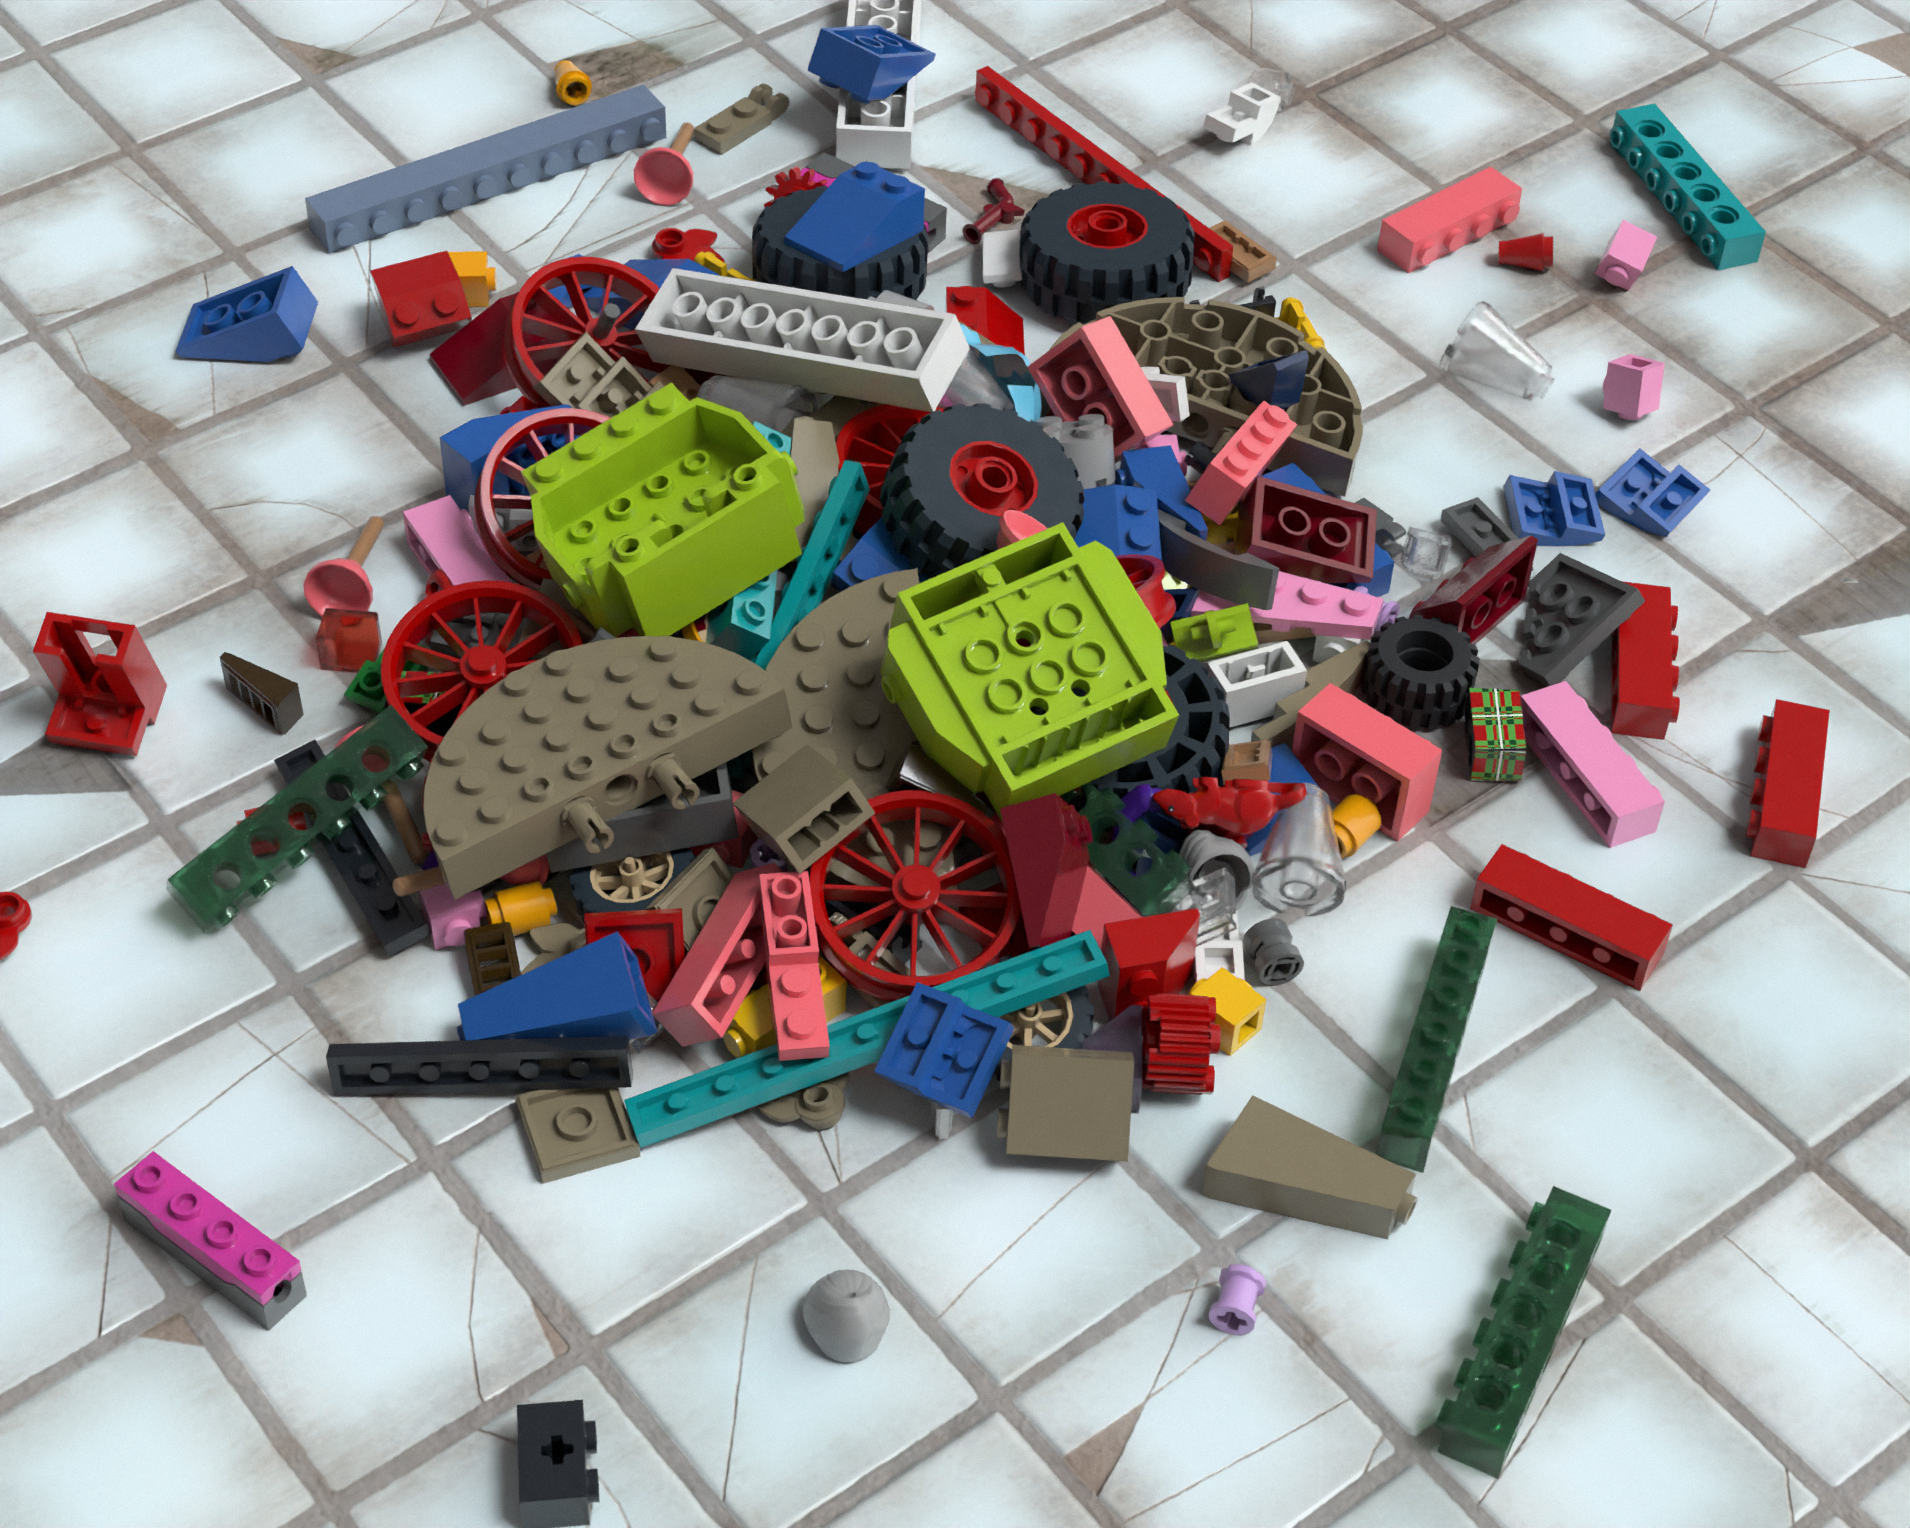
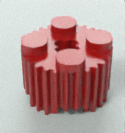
[1138,993,1221,1095]

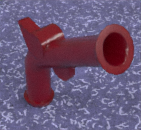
[963,178,1025,244]

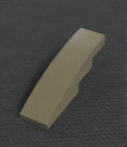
[1251,640,1370,751]

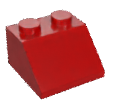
[370,250,472,348]
[945,286,1025,355]
[1098,908,1200,1029]

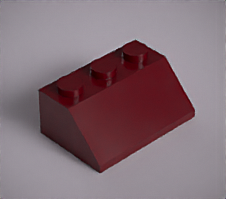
[1409,536,1538,644]

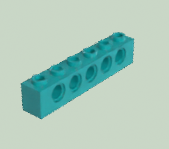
[1610,103,1766,271]
[706,421,792,660]

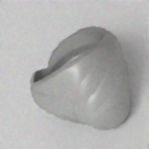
[1178,829,1255,910]
[803,1269,890,1362]

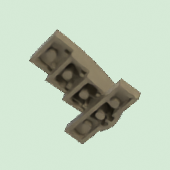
[533,332,748,418]

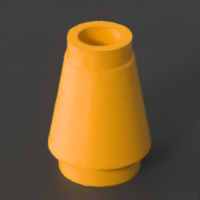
[554,60,592,105]

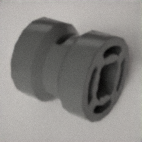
[1243,918,1304,986]

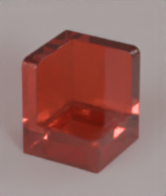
[316,608,382,673]

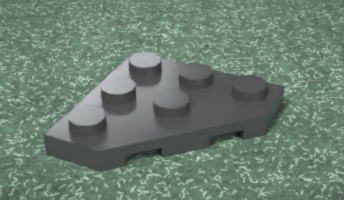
[1519,553,1645,687]

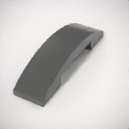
[1158,509,1279,610]

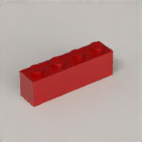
[1611,581,1680,740]
[1745,699,1830,868]
[1470,844,1673,991]

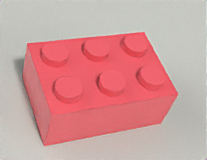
[1027,316,1173,464]
[1292,683,1442,842]

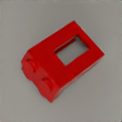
[33,612,167,756]

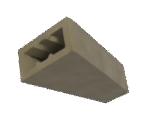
[778,416,856,573]
[1201,1095,1418,1239]

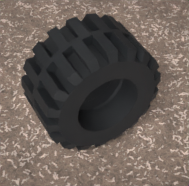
[1362,615,1480,731]

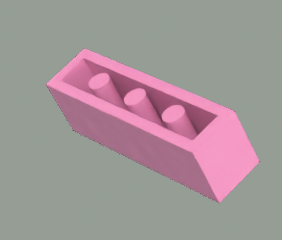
[403,495,511,615]
[1520,681,1665,848]

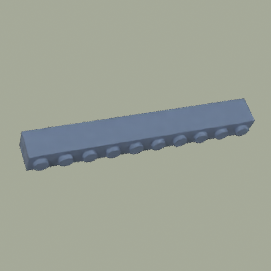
[305,84,667,254]

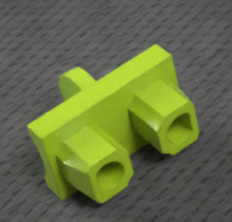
[1170,603,1259,662]

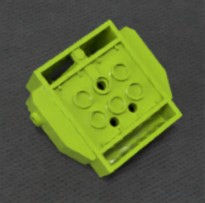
[521,382,805,637]
[880,522,1179,822]

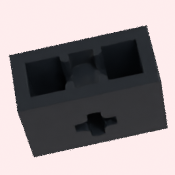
[517,1399,600,1528]

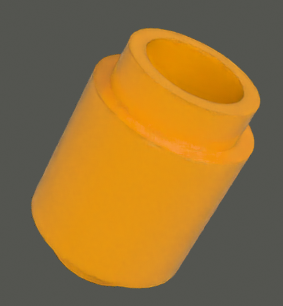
[1316,794,1381,860]
[484,881,557,936]

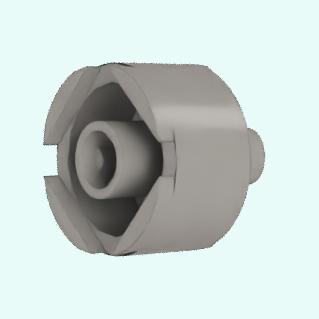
[1037,414,1116,489]

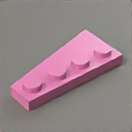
[1191,571,1383,640]

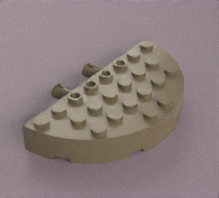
[1049,297,1363,497]
[752,568,984,924]
[423,636,792,900]

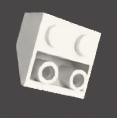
[1200,641,1307,728]

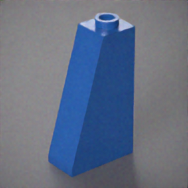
[457,931,657,1040]

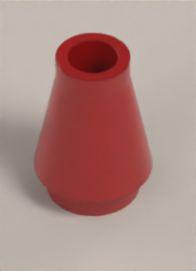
[1499,233,1554,271]

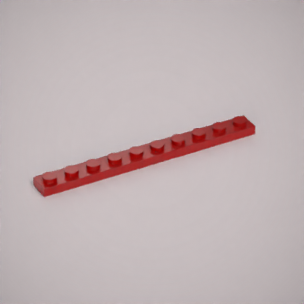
[975,66,1234,282]

